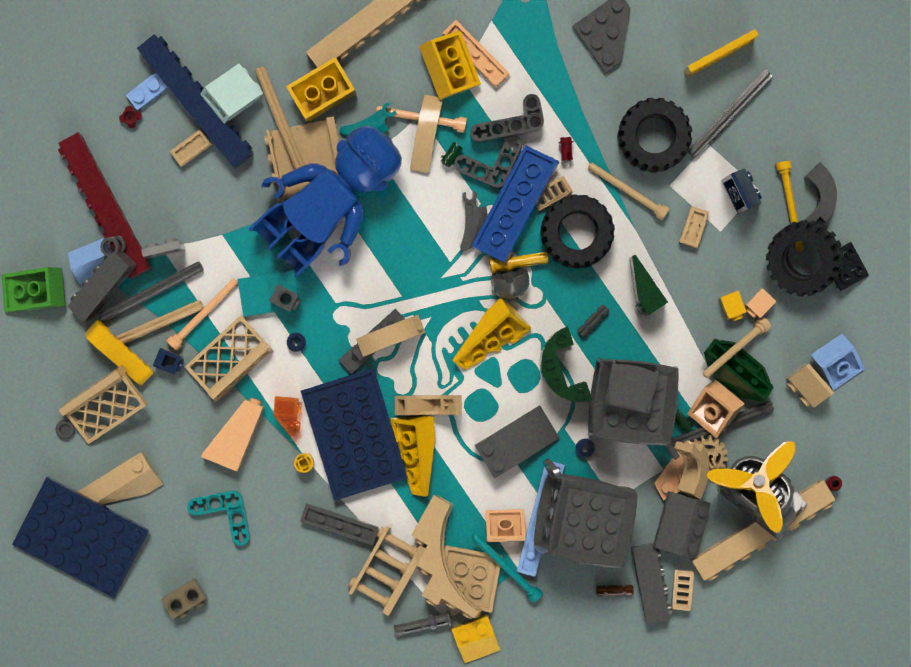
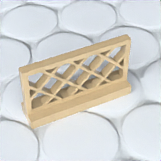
[185,315,273,401]
[59,365,148,444]

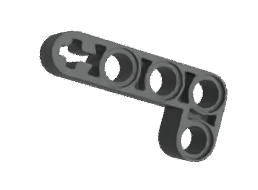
[470,94,544,143]

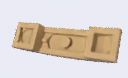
[410,95,443,173]

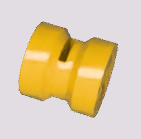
[294,453,314,473]

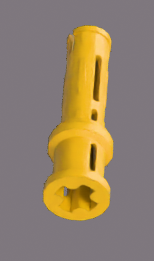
[489,251,548,274]

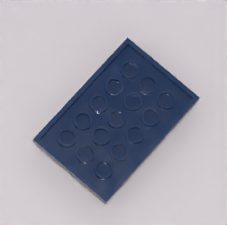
[301,368,408,501]
[12,476,149,598]

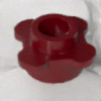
[119,106,142,129]

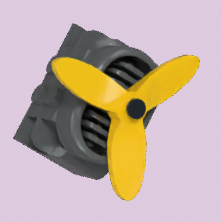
[707,441,807,540]

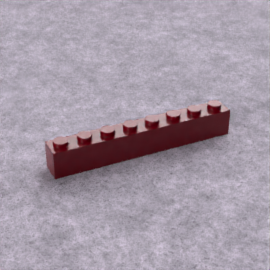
[58,132,153,279]

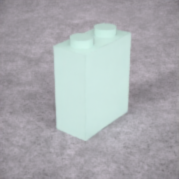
[200,64,263,124]

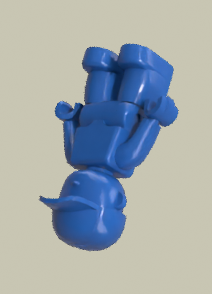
[248,126,402,278]

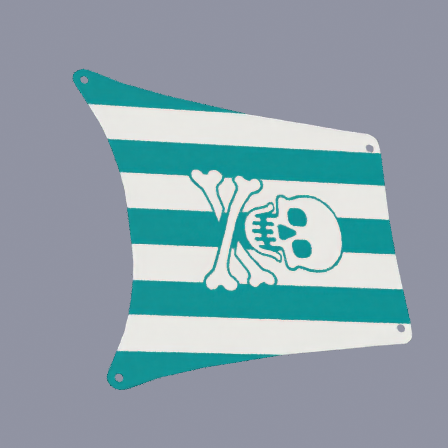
[118,0,726,616]

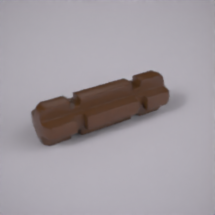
[596,585,634,597]

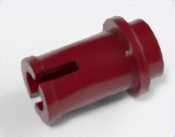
[558,137,574,161]
[825,476,842,491]

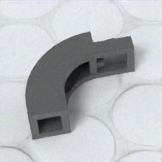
[804,162,837,223]

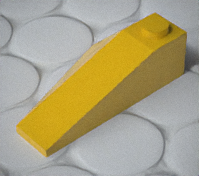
[453,298,531,370]

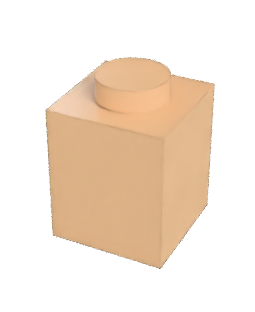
[744,288,776,318]

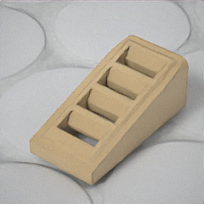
[536,175,573,211]
[671,569,694,611]

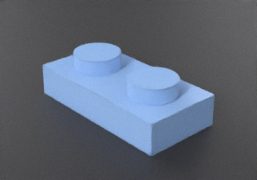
[126,72,168,111]

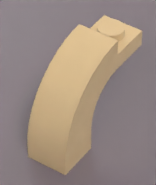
[356,315,425,357]
[395,395,462,415]
[674,441,709,500]

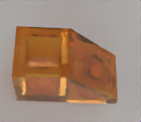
[273,396,302,437]

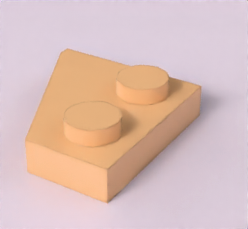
[654,450,684,501]

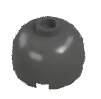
[491,268,530,302]

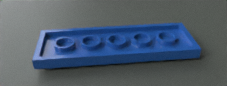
[472,145,560,264]

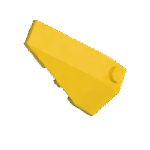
[390,415,436,497]

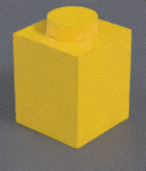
[719,291,747,321]

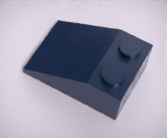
[721,168,762,214]

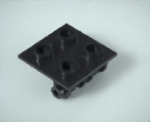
[834,242,869,291]

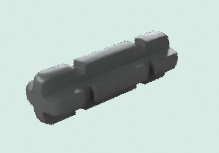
[577,305,609,337]

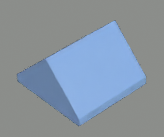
[68,238,109,288]

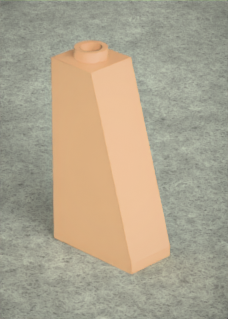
[201,398,265,471]

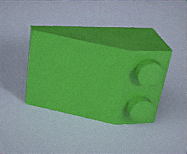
[1,267,65,312]

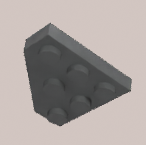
[572,0,630,73]

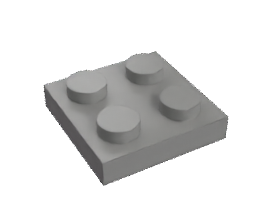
[141,238,185,259]

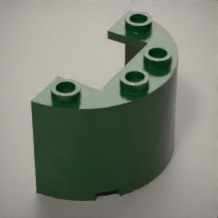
[540,326,592,402]

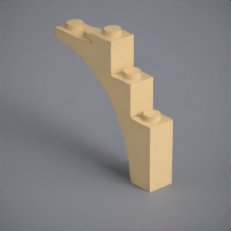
[411,495,482,619]

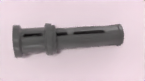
[394,610,453,637]

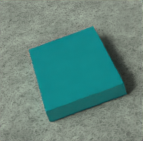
[238,270,301,317]

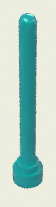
[472,534,543,603]

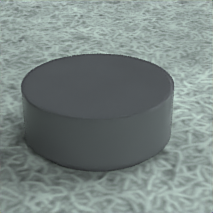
[55,420,75,439]

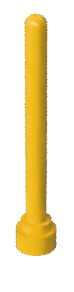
[775,160,803,252]

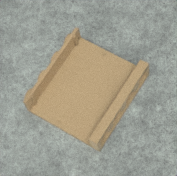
[264,116,340,203]

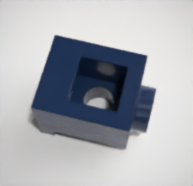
[153,348,185,375]

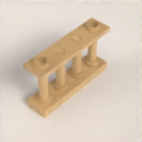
[348,524,426,616]

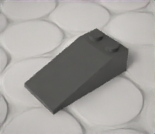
[475,405,560,478]

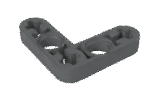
[454,135,522,188]

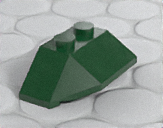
[704,339,774,402]

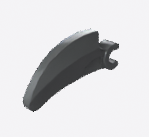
[460,192,487,251]

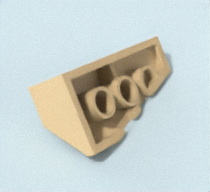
[78,452,164,504]

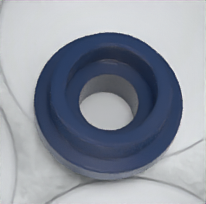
[287,333,306,352]
[576,439,595,458]

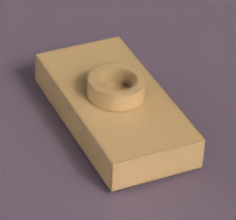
[170,129,212,167]
[679,206,709,249]

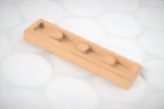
[442,20,510,88]

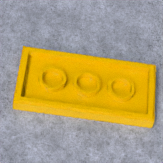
[684,29,759,77]

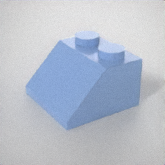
[811,334,865,391]

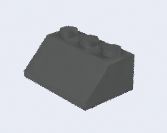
[653,491,711,558]

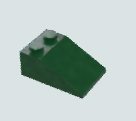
[629,254,668,316]

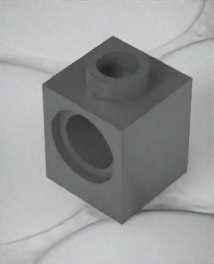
[269,284,301,312]

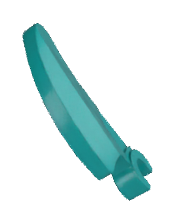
[339,102,397,137]

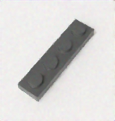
[300,503,379,546]

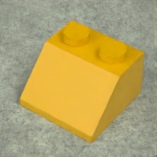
[452,614,501,663]

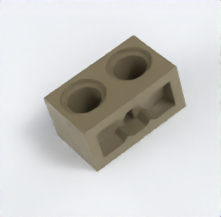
[161,578,207,620]

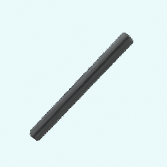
[688,70,773,158]
[99,262,204,322]
[671,401,774,447]

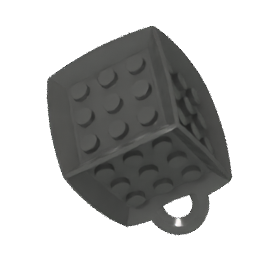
[588,357,680,460]
[534,458,638,569]

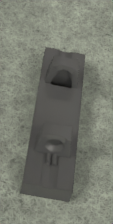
[339,308,405,374]

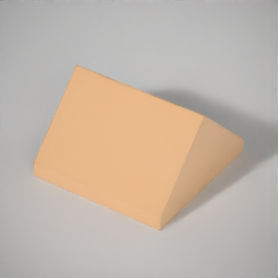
[486,509,526,542]

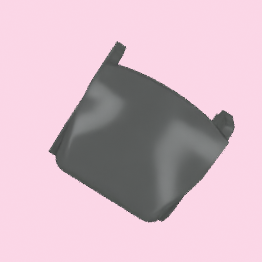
[604,361,659,414]

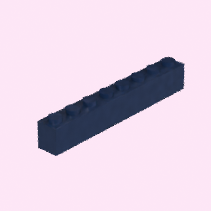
[137,34,253,169]

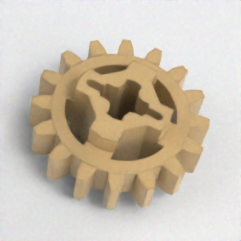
[694,435,728,471]

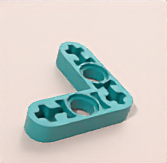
[187,490,250,546]

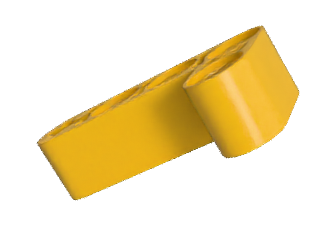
[85,319,154,386]

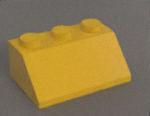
[419,30,481,100]
[286,57,357,123]

